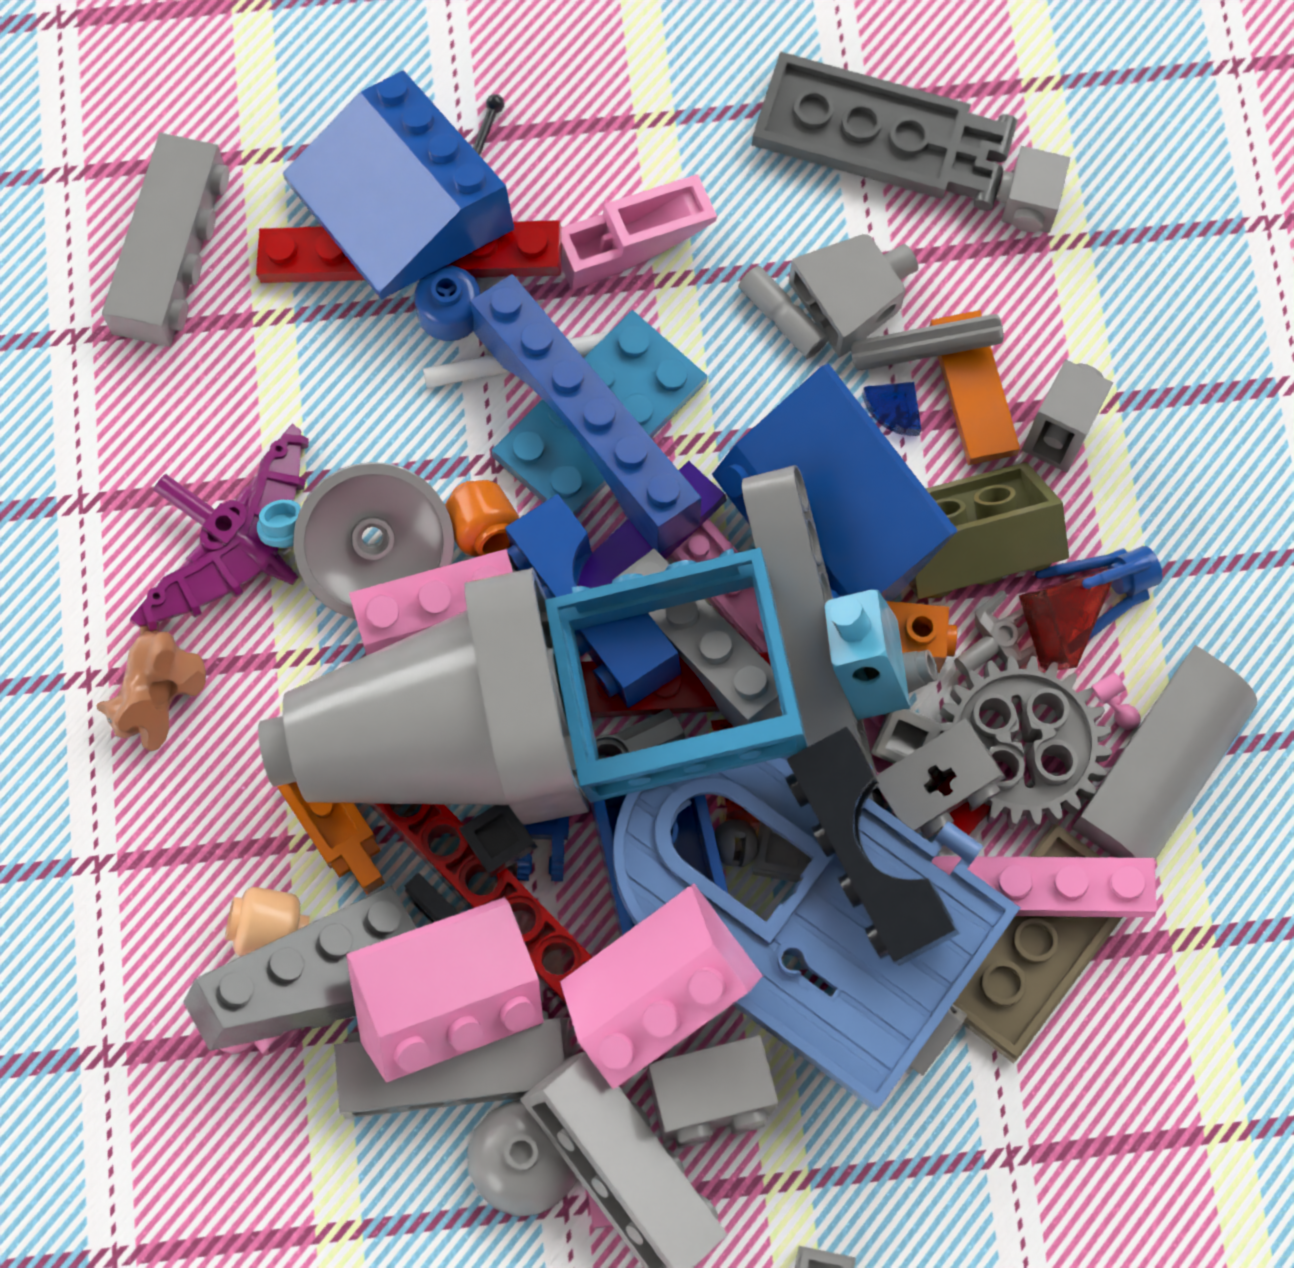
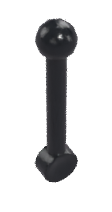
[473,94,505,155]

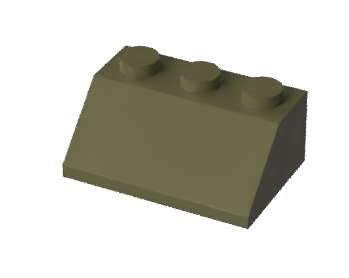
[908,462,1069,599]

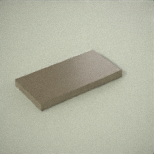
[953,824,1123,1064]

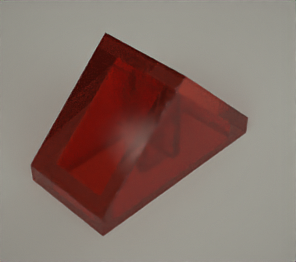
[1019,569,1113,670]

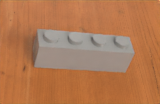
[102,132,229,347]
[334,1011,565,1119]
[520,1051,728,1268]

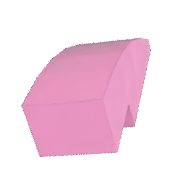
[561,174,717,291]

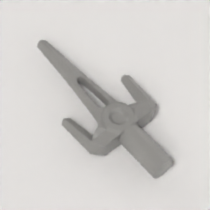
[954,575,1078,676]

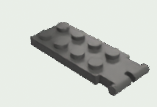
[751,51,1018,211]

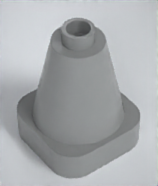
[258,568,589,825]

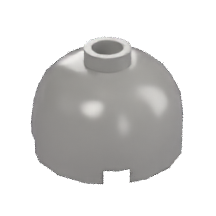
[467,1101,577,1217]

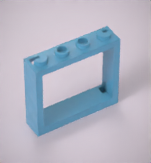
[545,547,808,803]

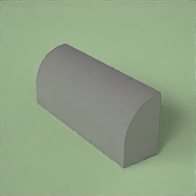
[1071,645,1258,860]

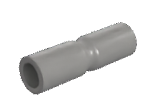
[738,266,829,359]

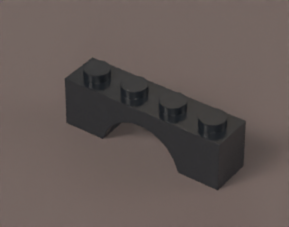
[785,726,960,966]

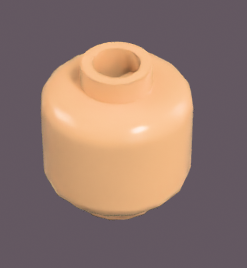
[225,887,310,957]

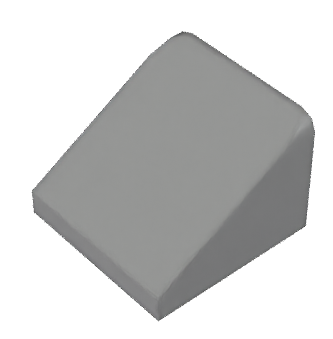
[871,709,943,764]

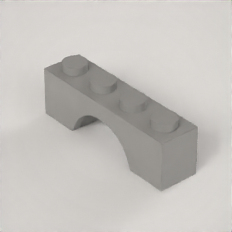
[613,549,782,727]

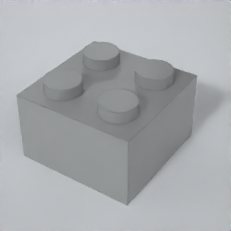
[647,1035,779,1149]

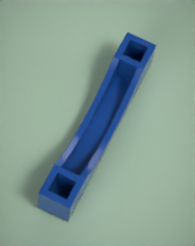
[470,274,702,553]

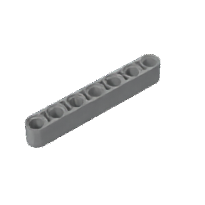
[742,465,885,810]

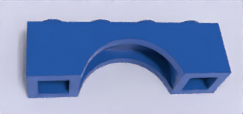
[505,494,682,708]

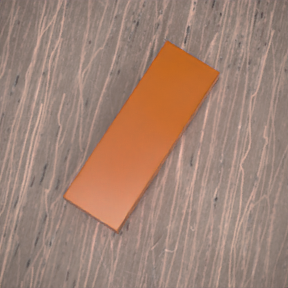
[929,310,1020,466]

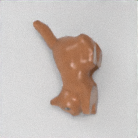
[96,622,206,751]

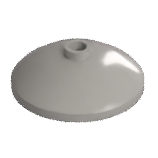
[293,462,454,619]

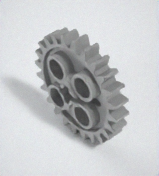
[939,656,1112,830]

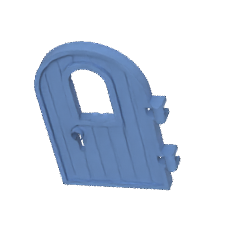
[613,755,1020,1112]

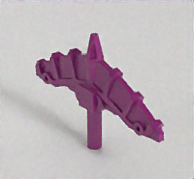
[130,423,309,631]

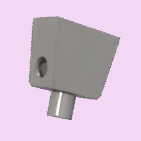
[789,234,919,358]

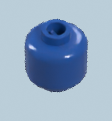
[414,265,481,341]

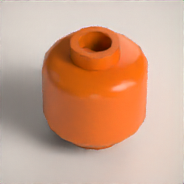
[445,480,519,557]

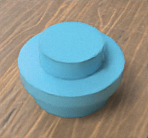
[257,500,301,548]

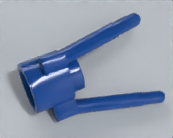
[1035,546,1163,656]

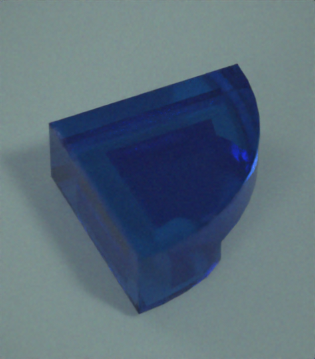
[862,382,922,436]

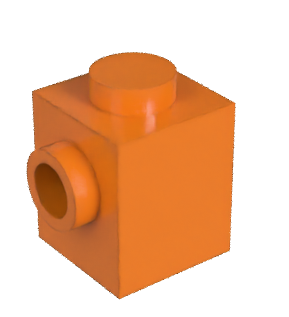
[886,601,957,673]

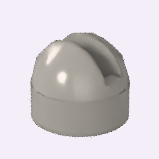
[714,819,758,867]

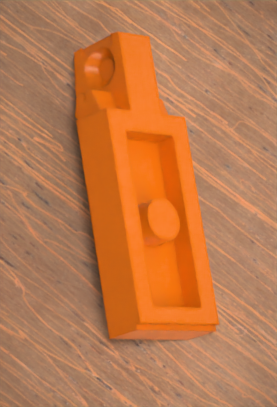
[276,782,385,895]

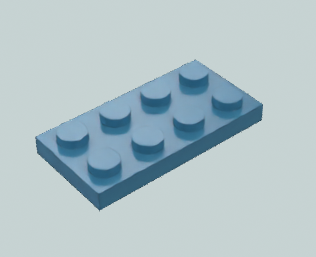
[492,310,708,516]

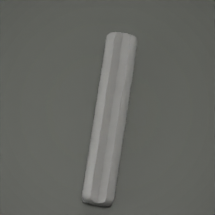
[851,314,1004,371]

